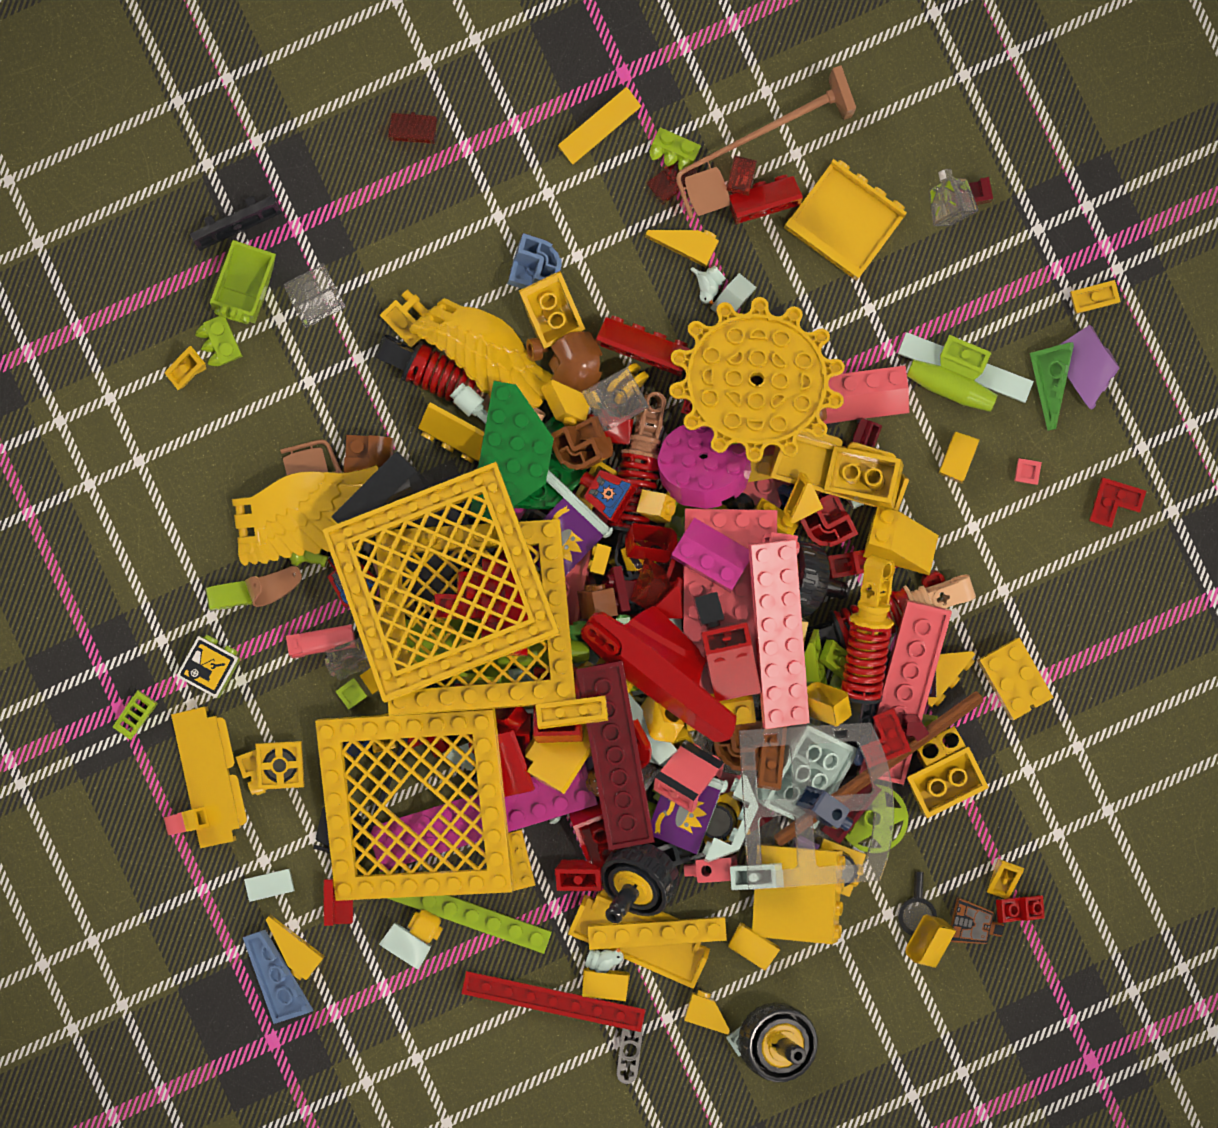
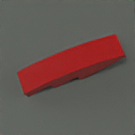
[827,550,898,579]

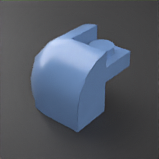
[507,233,562,289]

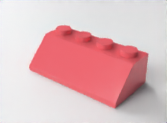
[823,365,909,424]

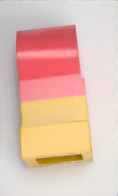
[164,806,210,835]

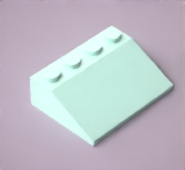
[753,723,857,829]

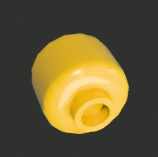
[407,910,443,944]

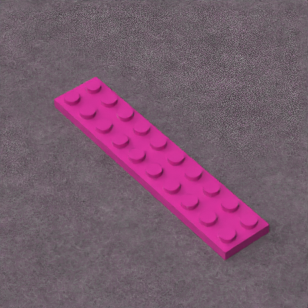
[371,762,598,872]

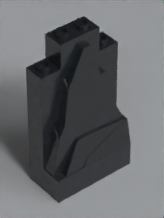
[331,451,496,610]

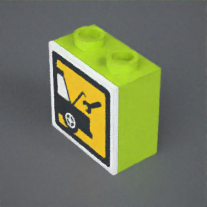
[177,634,241,698]

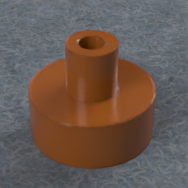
[526,338,549,361]

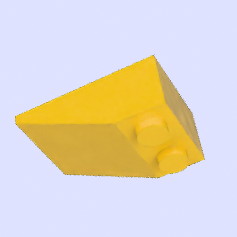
[519,271,585,349]
[824,446,904,509]
[863,506,939,575]

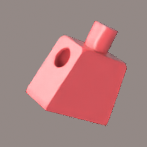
[684,854,737,883]

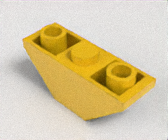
[926,651,975,707]

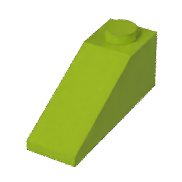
[804,629,827,686]

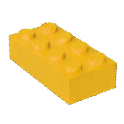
[588,543,611,577]
[508,829,536,891]

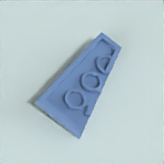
[243,930,314,1024]

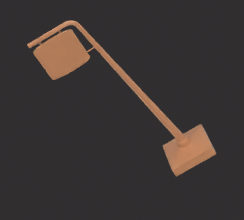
[676,65,856,219]
[281,440,417,615]

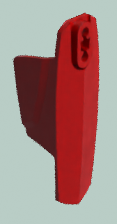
[581,606,737,742]

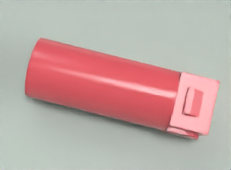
[286,624,356,658]

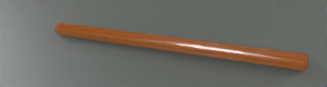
[774,691,984,847]

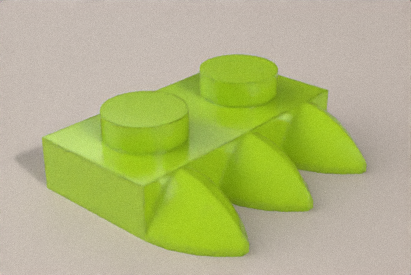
[650,127,701,171]
[195,316,243,366]

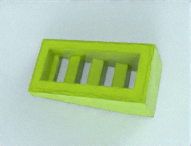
[113,690,158,740]

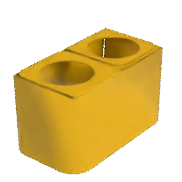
[938,432,980,484]
[807,682,852,727]
[641,696,684,743]
[917,726,966,768]
[905,914,956,968]
[728,922,781,971]
[582,968,630,1001]

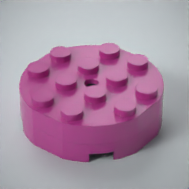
[657,425,751,509]

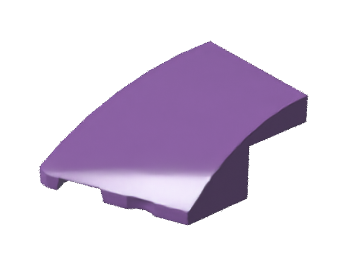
[1060,325,1120,410]

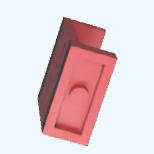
[653,740,724,813]

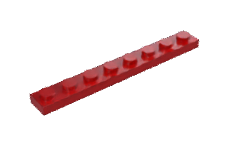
[461,971,646,1032]

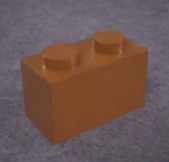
[577,584,618,619]

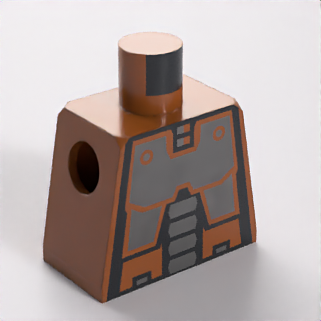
[950,897,1004,944]

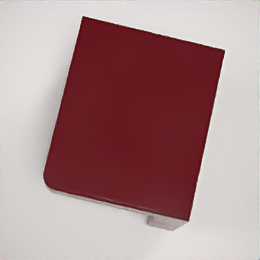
[960,177,993,207]

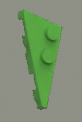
[1030,342,1074,430]

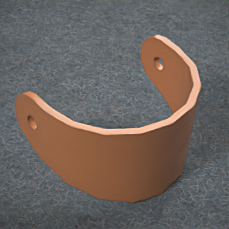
[245,566,301,607]

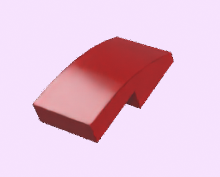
[996,895,1045,923]

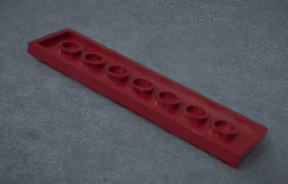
[576,660,654,850]

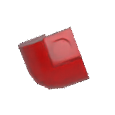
[800,494,858,547]

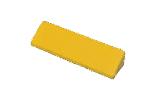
[558,87,642,165]

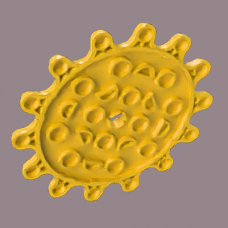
[669,297,845,463]

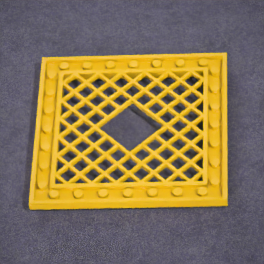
[323,462,560,703]
[375,519,576,716]
[315,708,514,901]

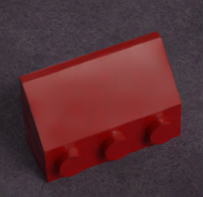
[729,174,803,225]
[468,724,535,797]

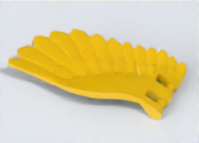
[409,298,553,408]
[232,466,379,566]

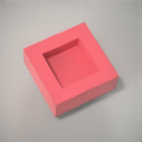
[1014,458,1042,485]

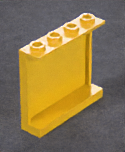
[784,159,907,281]
[752,843,845,944]

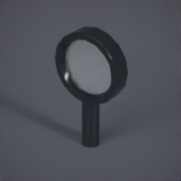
[898,871,937,935]

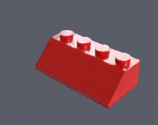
[596,315,691,377]
[481,559,528,656]

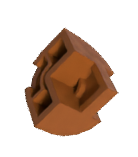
[549,331,603,396]
[551,416,613,470]
[344,435,394,473]
[714,719,762,771]

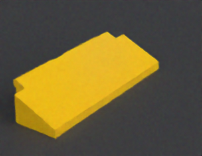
[769,433,909,511]
[525,657,634,794]
[171,706,247,848]
[568,888,710,989]

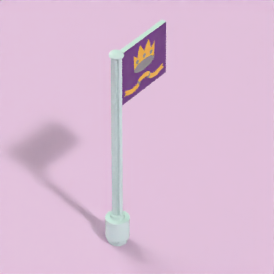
[450,383,613,576]
[532,713,728,854]

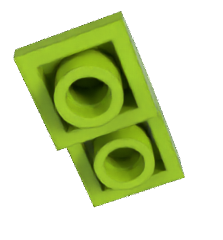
[206,581,252,611]

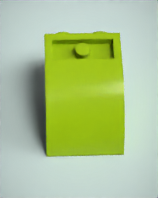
[210,240,276,324]

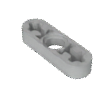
[617,1026,643,1084]

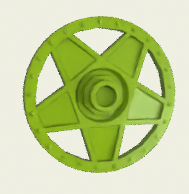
[845,784,908,853]

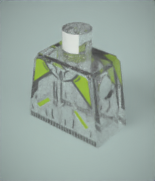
[930,169,979,226]

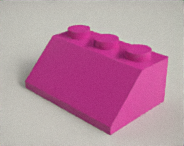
[671,518,750,593]

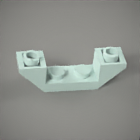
[702,774,758,862]

